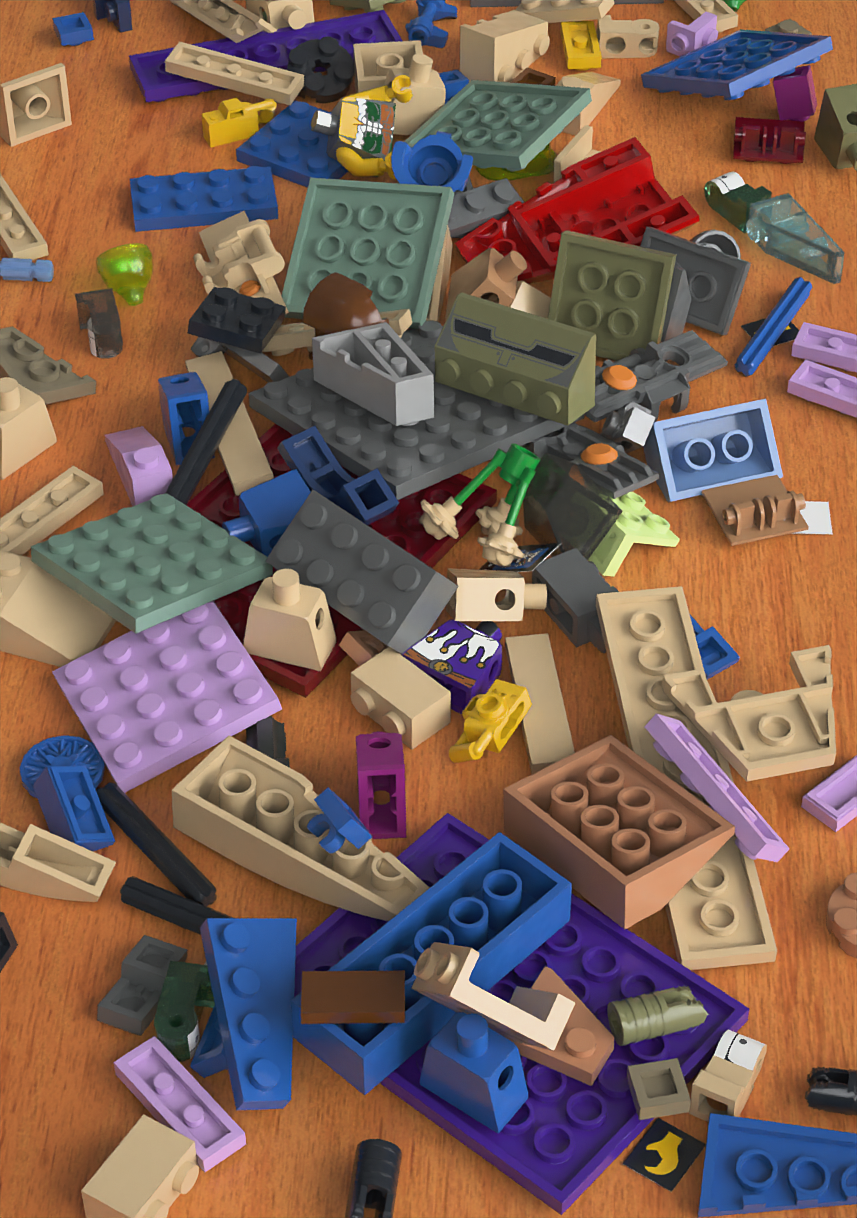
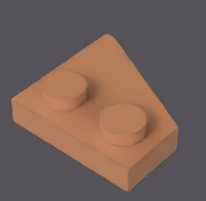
[510,966,615,1086]

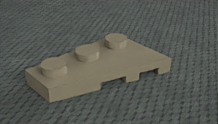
[0,326,96,405]

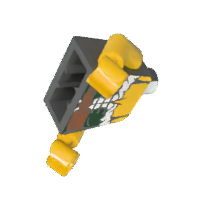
[311,75,413,180]

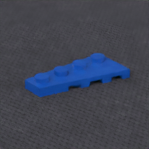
[200,918,297,1111]
[698,1113,857,1218]

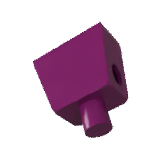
[356,731,407,839]

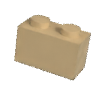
[351,647,451,749]
[81,1114,199,1218]

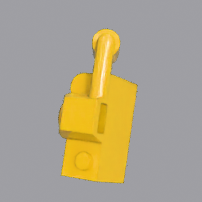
[202,98,277,148]
[449,679,532,763]

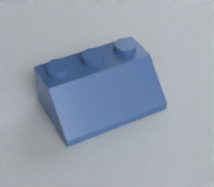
[643,398,783,502]

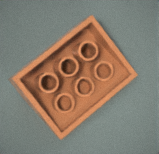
[503,735,735,930]

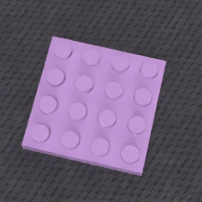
[52,601,282,793]

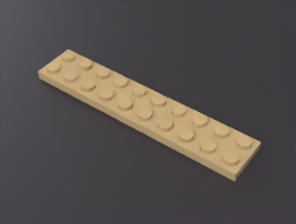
[596,586,777,970]

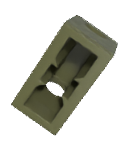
[814,84,857,171]

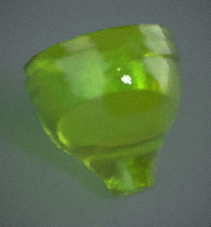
[96,243,153,306]

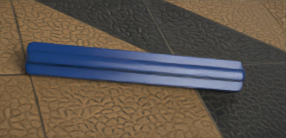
[735,277,812,376]

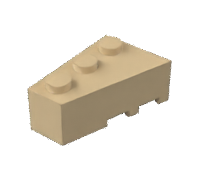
[460,10,550,83]

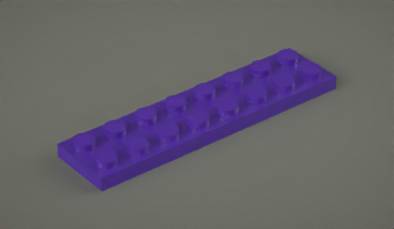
[129,10,403,102]

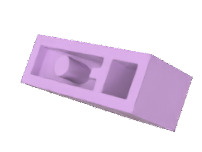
[105,426,173,507]

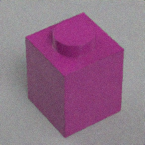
[773,65,817,121]

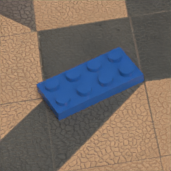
[130,166,278,232]

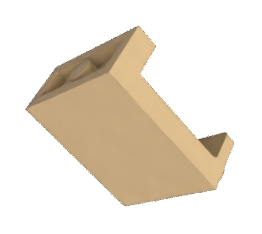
[411,942,575,1051]

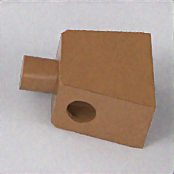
[445,248,527,319]

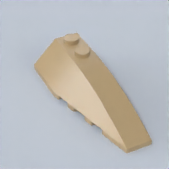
[172,735,430,921]

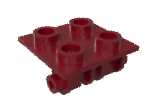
[733,117,806,164]

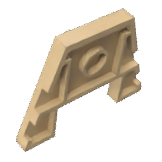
[662,645,836,782]

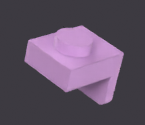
[666,12,718,57]

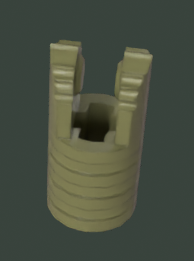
[608,986,709,1046]

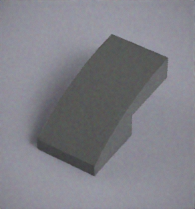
[97,935,188,1036]

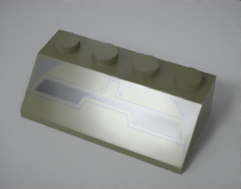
[435,292,596,426]

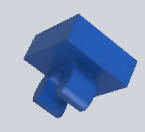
[307,787,373,854]

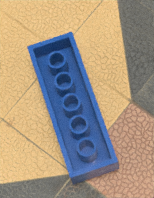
[291,832,572,1095]

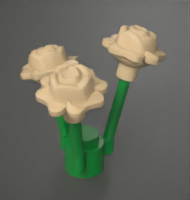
[419,443,541,567]

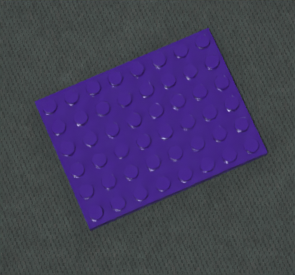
[294,813,749,1215]

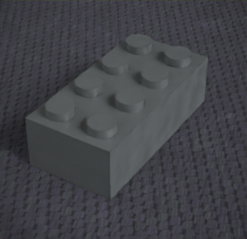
[266,490,459,654]

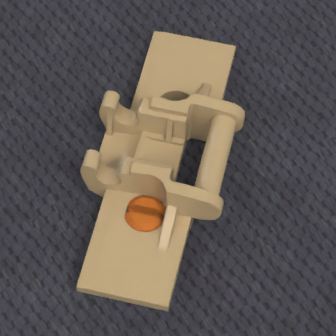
[193,211,289,314]

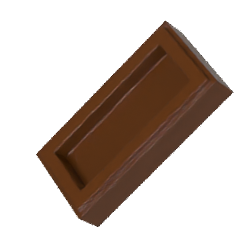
[301,970,405,1024]

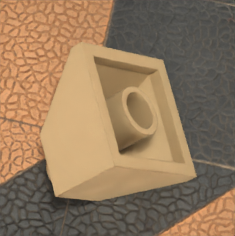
[0,63,72,147]

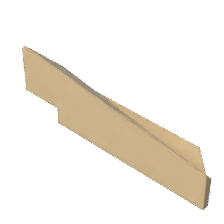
[170,0,277,43]

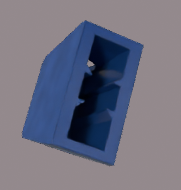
[158,372,215,465]
[222,469,311,557]
[420,1012,528,1133]

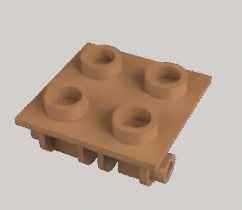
[702,475,809,546]

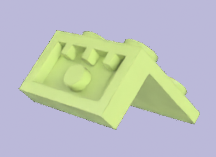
[555,487,680,577]

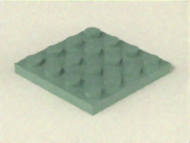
[404,80,592,171]
[282,177,454,329]
[31,493,273,634]

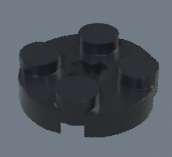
[287,37,354,104]

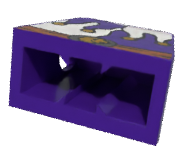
[402,620,502,714]

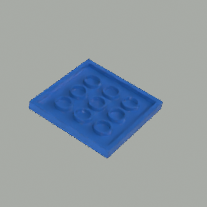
[641,29,833,100]

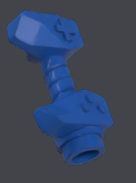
[405,0,457,48]

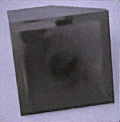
[523,453,623,560]

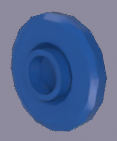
[19,735,105,799]

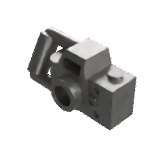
[601,401,656,454]

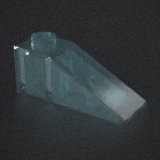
[746,193,845,284]

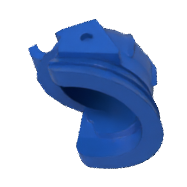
[391,131,473,192]

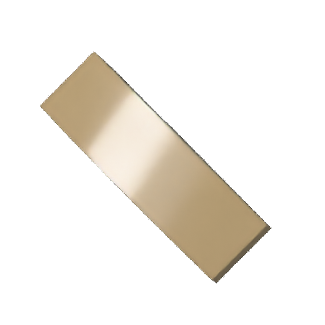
[0,822,116,902]

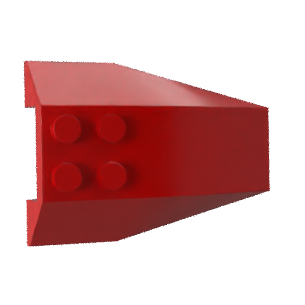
[455,137,700,284]

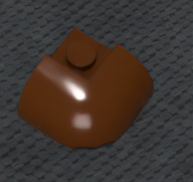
[302,272,389,337]

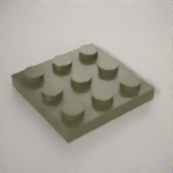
[548,230,677,361]

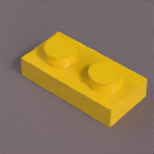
[560,21,602,71]

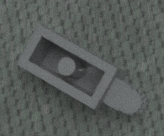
[532,548,619,653]

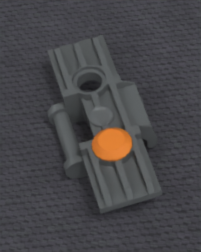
[585,330,728,422]
[522,423,659,503]

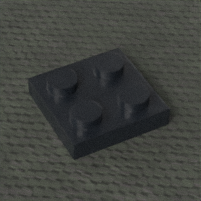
[187,287,286,354]

